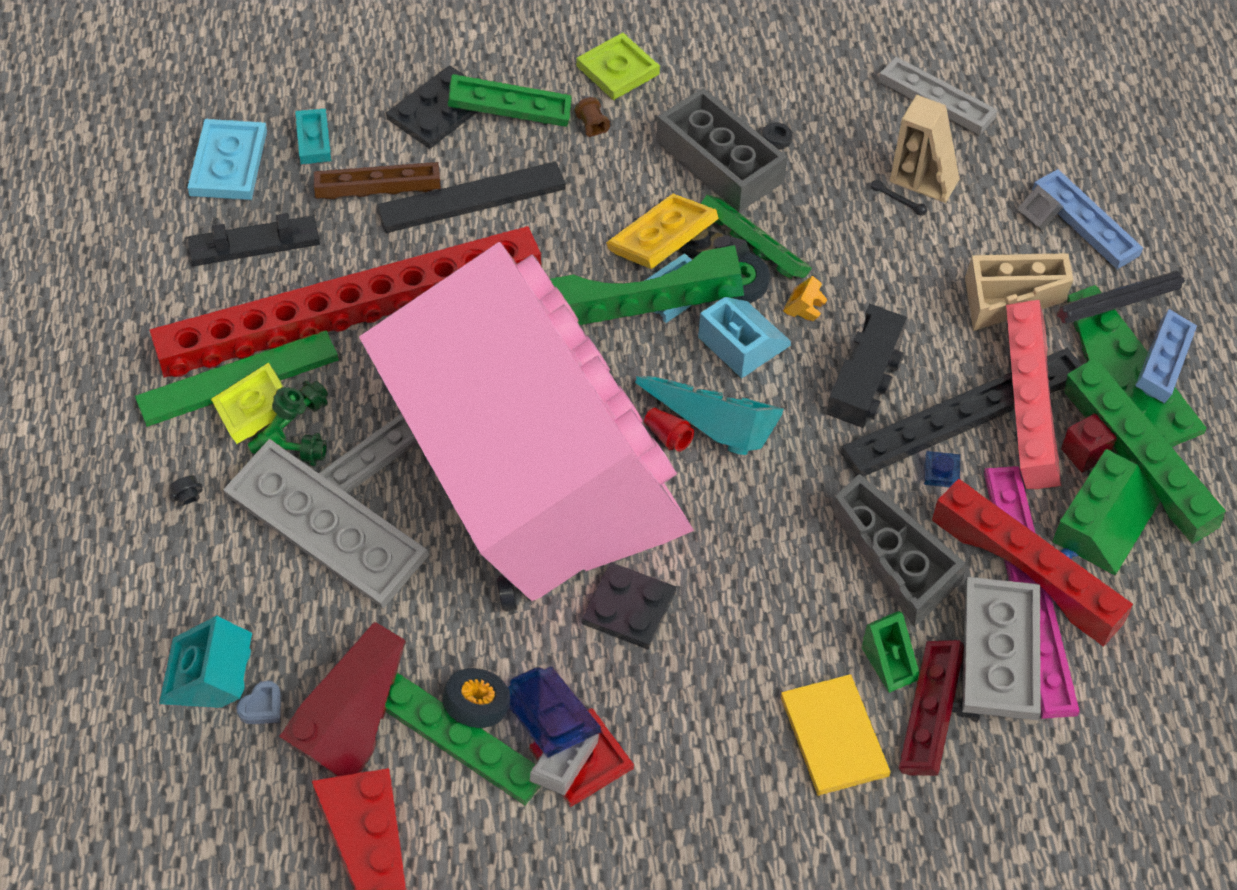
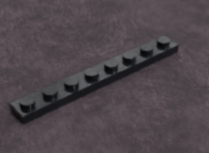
[841,347,1082,477]

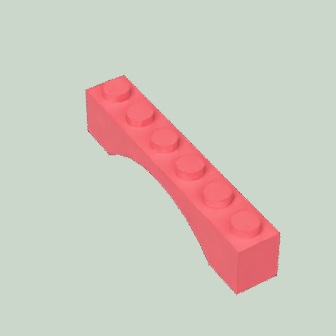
[1006,300,1061,489]

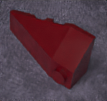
[279,621,406,777]

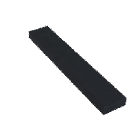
[377,161,566,233]

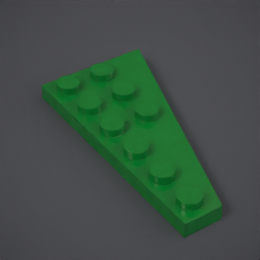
[1067,285,1207,463]

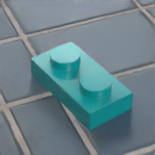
[295,108,332,164]

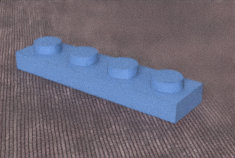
[1033,169,1143,269]
[1135,309,1197,403]

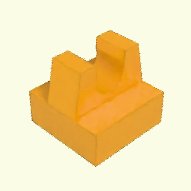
[783,276,828,321]

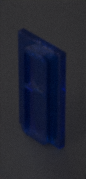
[508,666,602,758]

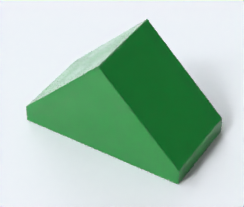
[861,611,919,693]

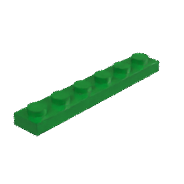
[385,673,541,806]

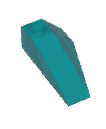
[635,376,783,455]

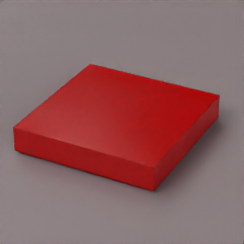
[529,708,634,807]

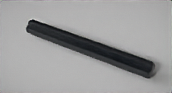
[1057,271,1185,324]

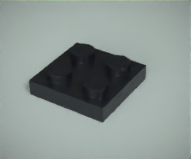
[582,562,677,650]

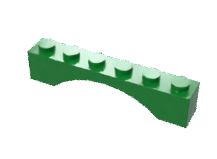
[550,245,744,325]
[1065,357,1226,544]

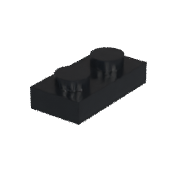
[680,229,749,261]

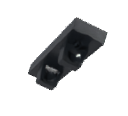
[188,213,320,267]

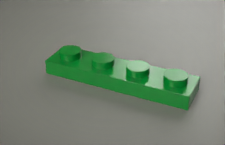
[447,74,572,127]
[701,194,812,279]

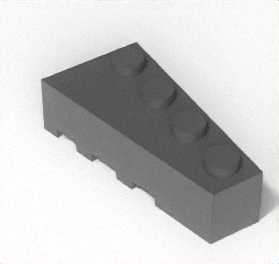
[834,474,966,627]

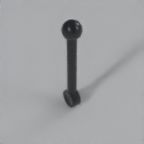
[871,180,927,216]

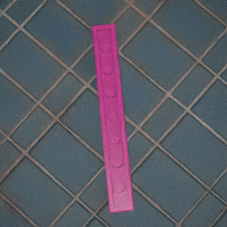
[984,466,1080,719]

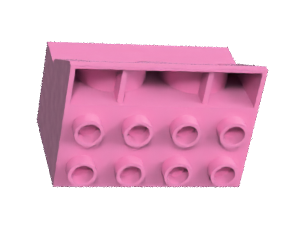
[359,242,694,601]

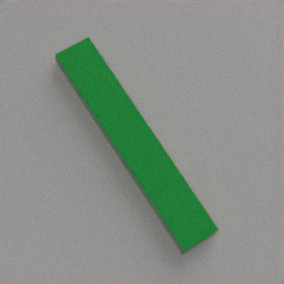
[135,331,339,427]

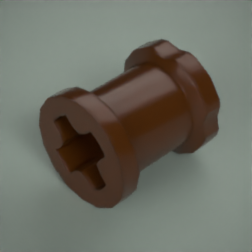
[574,97,610,137]

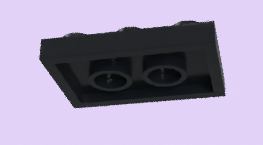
[386,65,478,149]

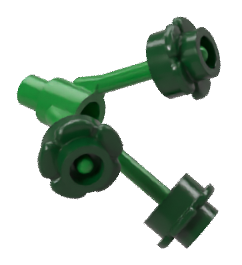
[248,381,329,467]

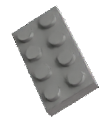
[963,577,1041,720]

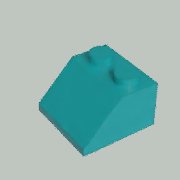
[159,615,252,708]

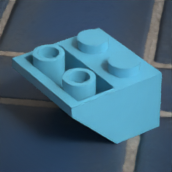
[698,297,791,378]

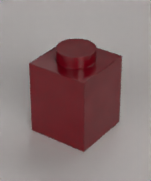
[1061,413,1117,473]

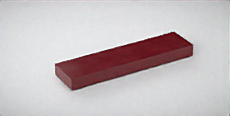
[898,640,964,776]

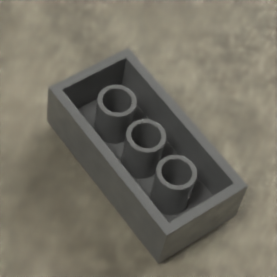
[656,88,788,212]

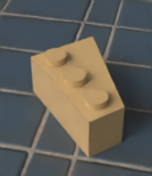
[890,94,960,203]
[965,253,1073,331]

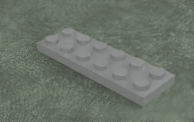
[223,439,429,609]

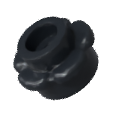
[169,476,203,506]

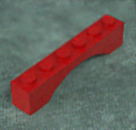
[932,479,1133,647]

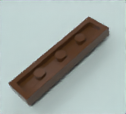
[314,162,441,199]

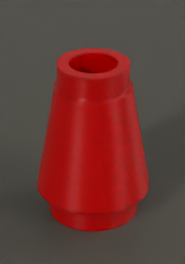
[644,408,694,452]

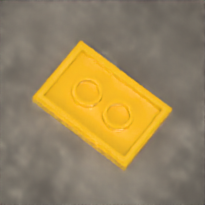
[606,193,719,269]
[781,674,890,796]

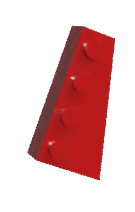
[312,768,407,890]

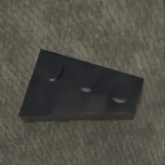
[826,303,907,429]

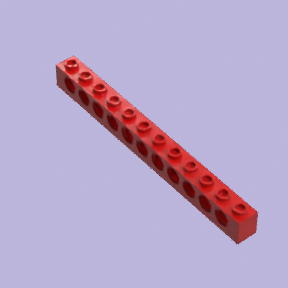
[149,226,541,378]

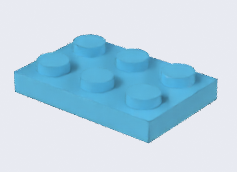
[188,119,267,200]

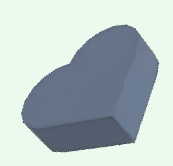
[236,681,281,724]

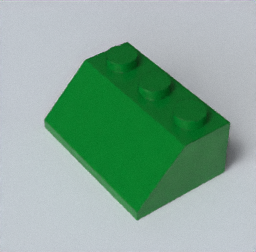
[1052,449,1160,576]

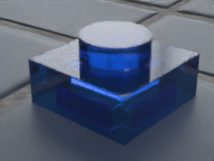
[924,451,960,488]

